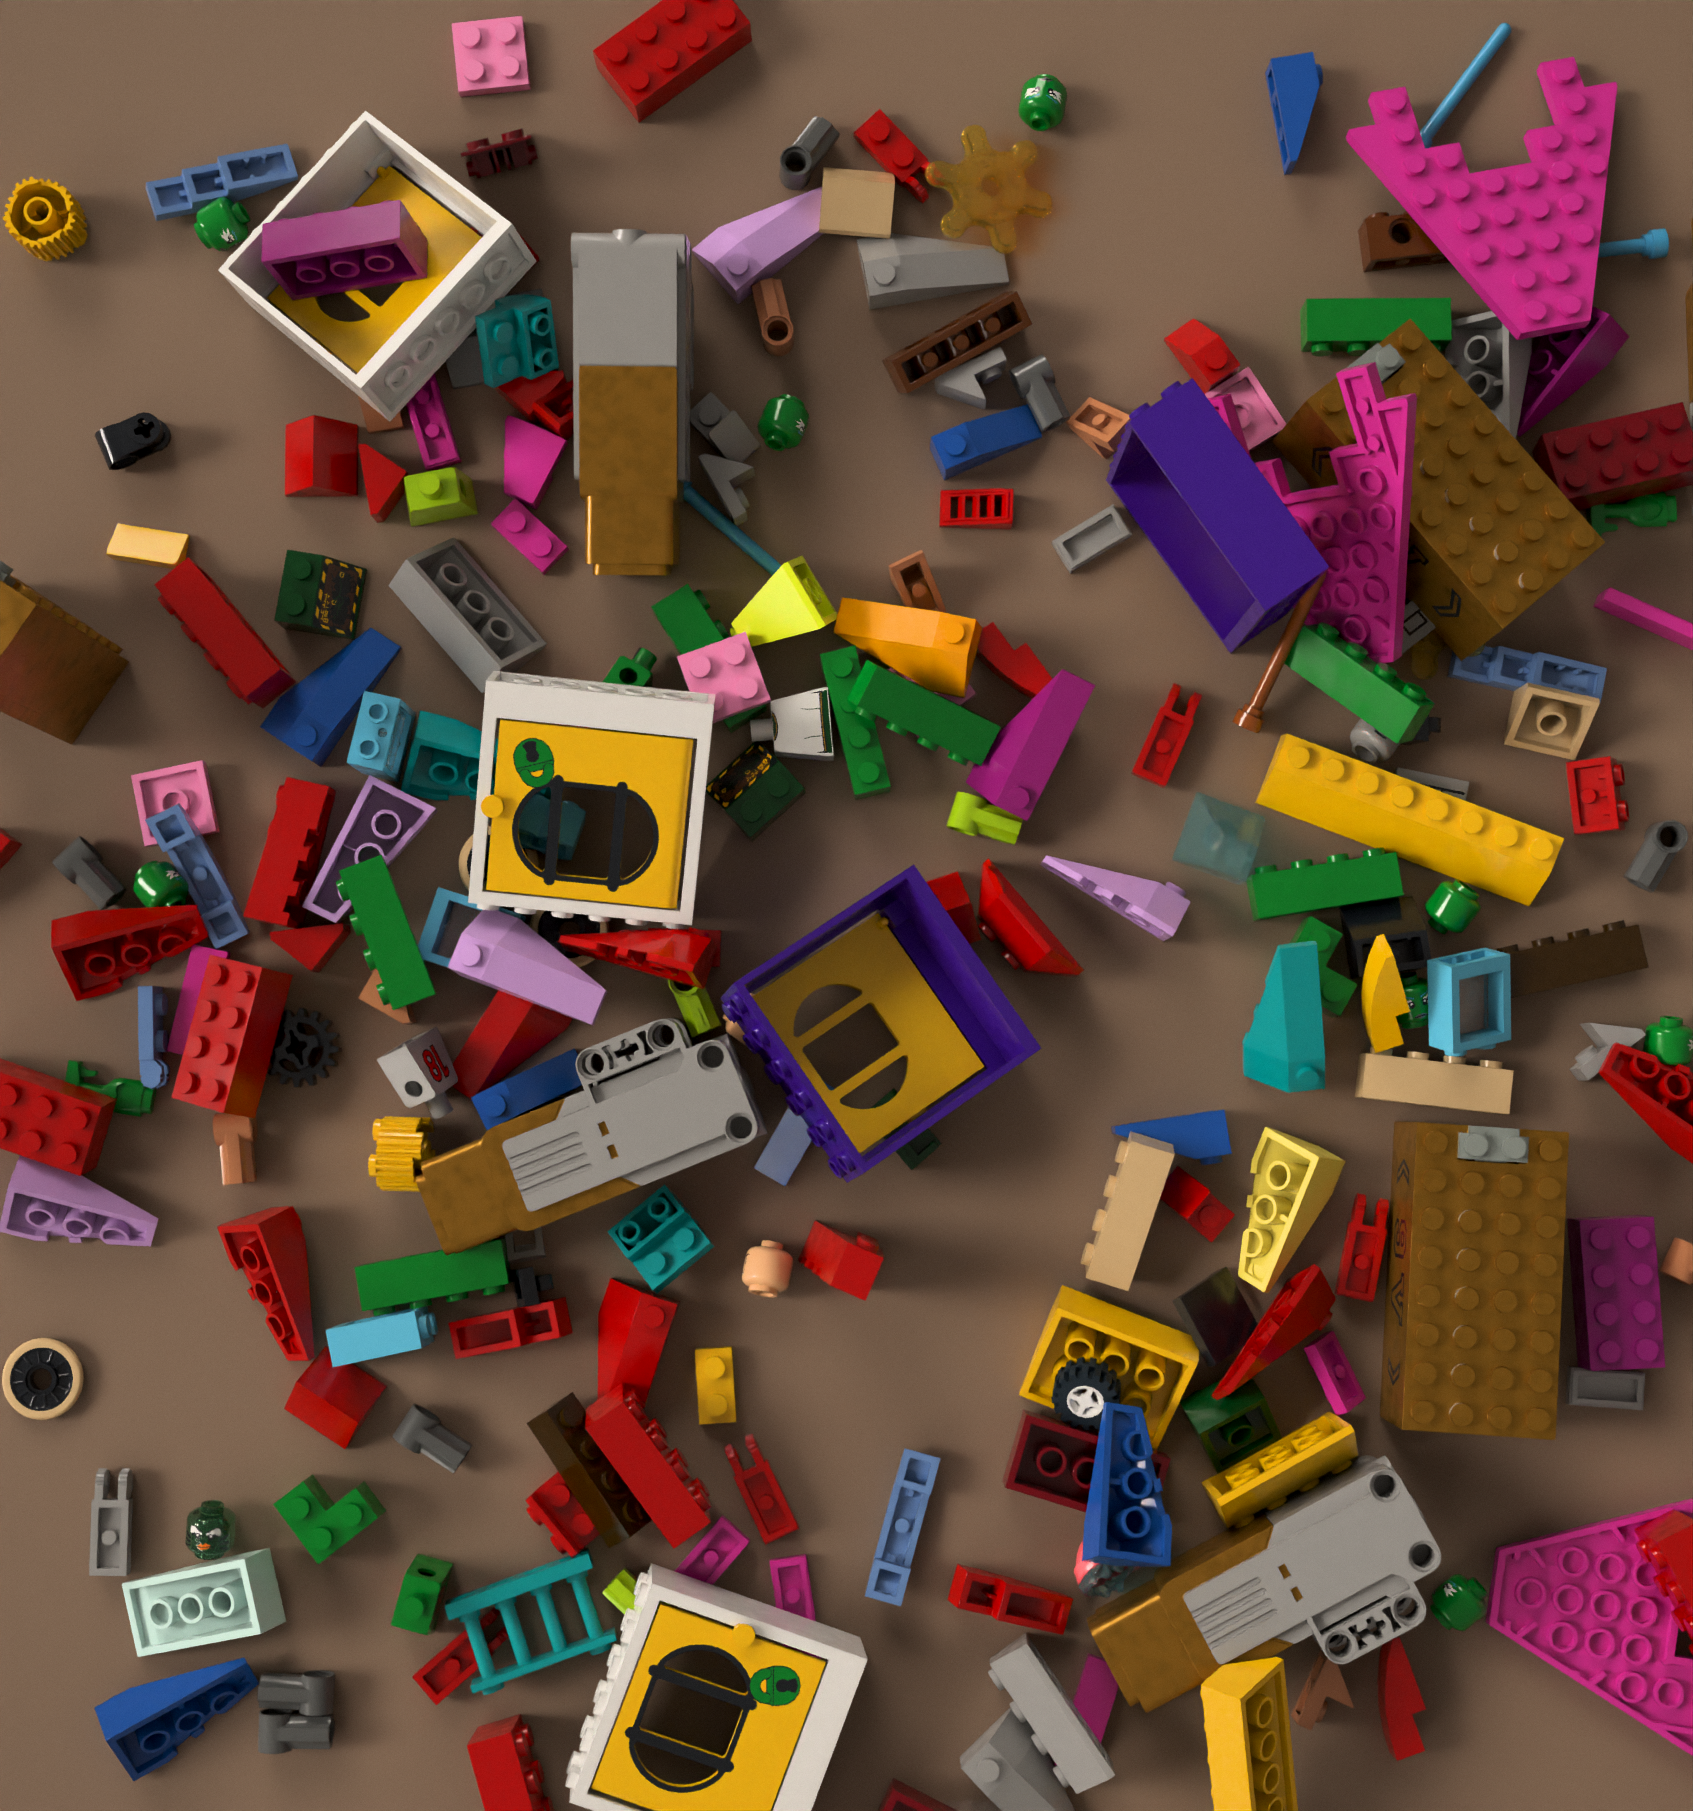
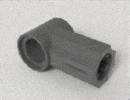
[779,116,839,190]
[1009,354,1070,432]
[1623,820,1688,893]
[52,836,127,910]
[393,1404,472,1474]
[257,1670,335,1716]
[258,1708,335,1754]

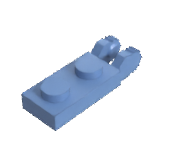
[138,986,170,1089]

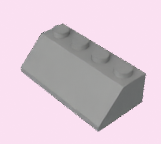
[388,537,547,693]
[988,1633,1115,1794]

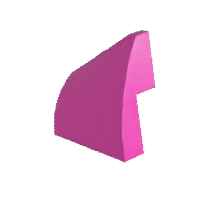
[504,415,568,510]

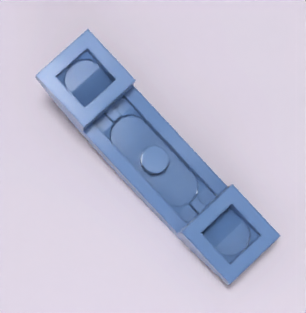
[145,803,249,949]
[865,1448,941,1606]

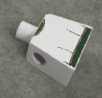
[750,687,834,761]

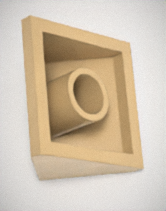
[819,167,895,239]
[1504,683,1600,760]

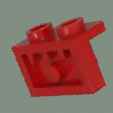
[1566,756,1630,835]
[525,1472,599,1558]

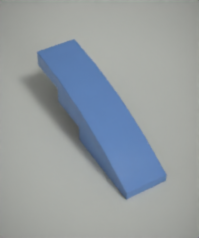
[146,144,298,221]
[1447,645,1607,703]

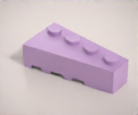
[302,775,438,924]

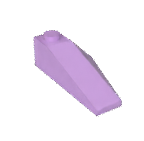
[692,187,824,304]
[1040,855,1190,941]
[448,910,607,1026]
[0,1155,159,1247]

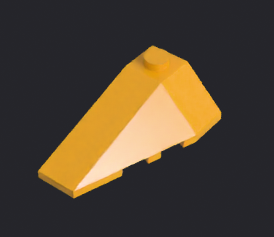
[833,597,982,699]

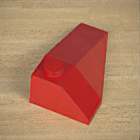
[1211,1264,1336,1400]
[597,1278,680,1410]

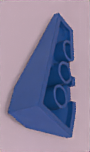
[260,628,402,767]
[1082,1402,1172,1567]
[94,1657,259,1781]

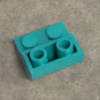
[475,294,559,388]
[607,1184,715,1294]

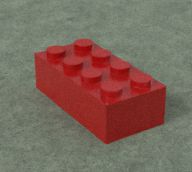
[593,0,752,123]
[154,557,297,709]
[171,955,293,1118]
[0,1058,117,1176]
[585,1383,712,1549]
[1634,1509,1693,1656]
[467,1714,554,1811]

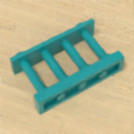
[444,1548,617,1695]

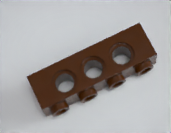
[1358,211,1450,272]
[882,291,1032,394]

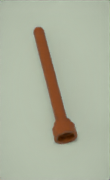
[1232,571,1327,734]

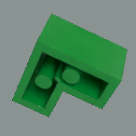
[1290,916,1358,1018]
[273,1475,386,1564]

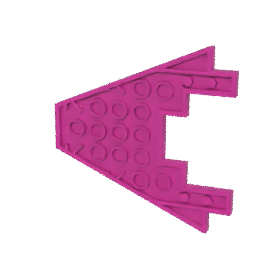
[1346,57,1617,340]
[1208,362,1417,663]
[1485,1498,1693,1756]

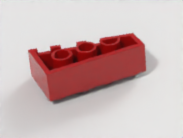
[243,777,336,929]
[798,1220,884,1301]

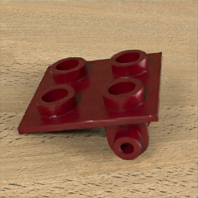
[460,128,538,179]

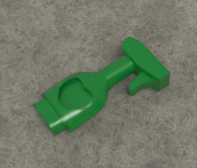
[1586,492,1677,537]
[65,1060,157,1117]

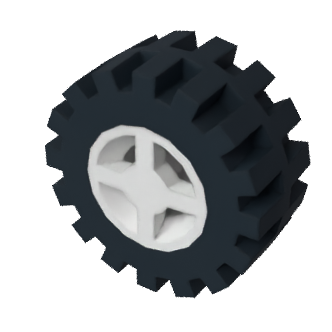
[1052,1357,1121,1430]

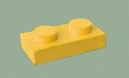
[695,1346,737,1425]

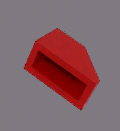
[1164,318,1241,394]

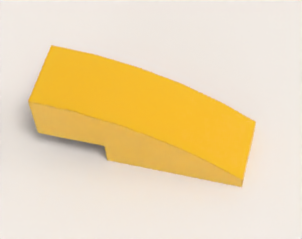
[1361,934,1410,1053]

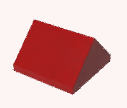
[285,415,358,497]
[284,1346,387,1449]

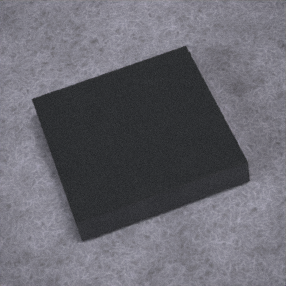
[1172,1267,1258,1367]

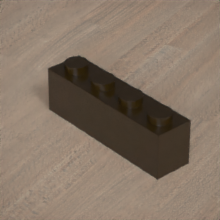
[1496,920,1649,998]
[527,1392,652,1548]

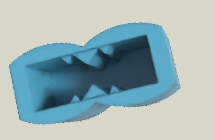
[518,792,586,860]

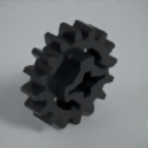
[268,1008,342,1088]

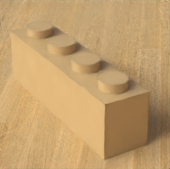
[1355,1047,1514,1115]
[1081,1131,1175,1291]

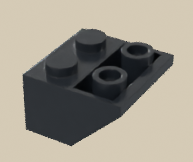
[1339,896,1431,979]

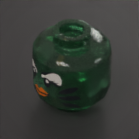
[185,1500,236,1560]

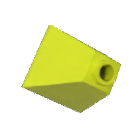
[730,556,838,647]

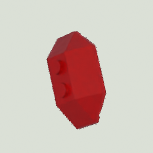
[977,858,1084,977]

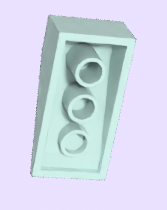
[122,1548,286,1657]

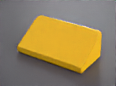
[106,523,190,569]

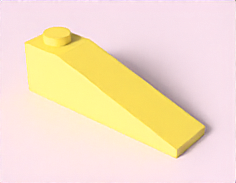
[1238,1127,1345,1293]

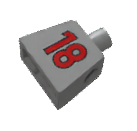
[377,1026,458,1120]

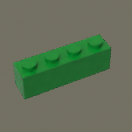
[1300,298,1452,357]
[651,584,767,733]
[1284,622,1435,744]
[820,646,891,800]
[847,660,1001,766]
[1246,847,1404,921]
[336,855,437,1010]
[354,1238,513,1316]

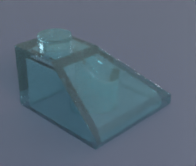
[1172,792,1265,885]

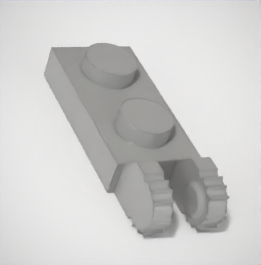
[89,1468,133,1576]

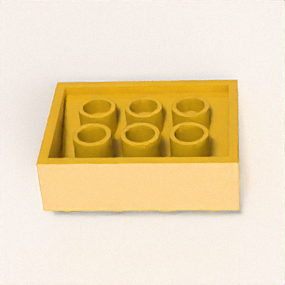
[1019,1285,1199,1449]
[1201,1411,1358,1528]

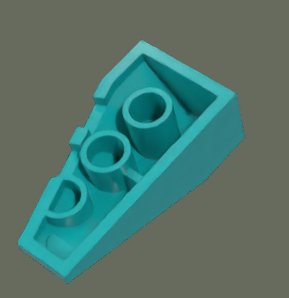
[401,710,551,800]
[1242,941,1325,1093]

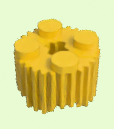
[2,176,88,261]
[368,1116,436,1192]

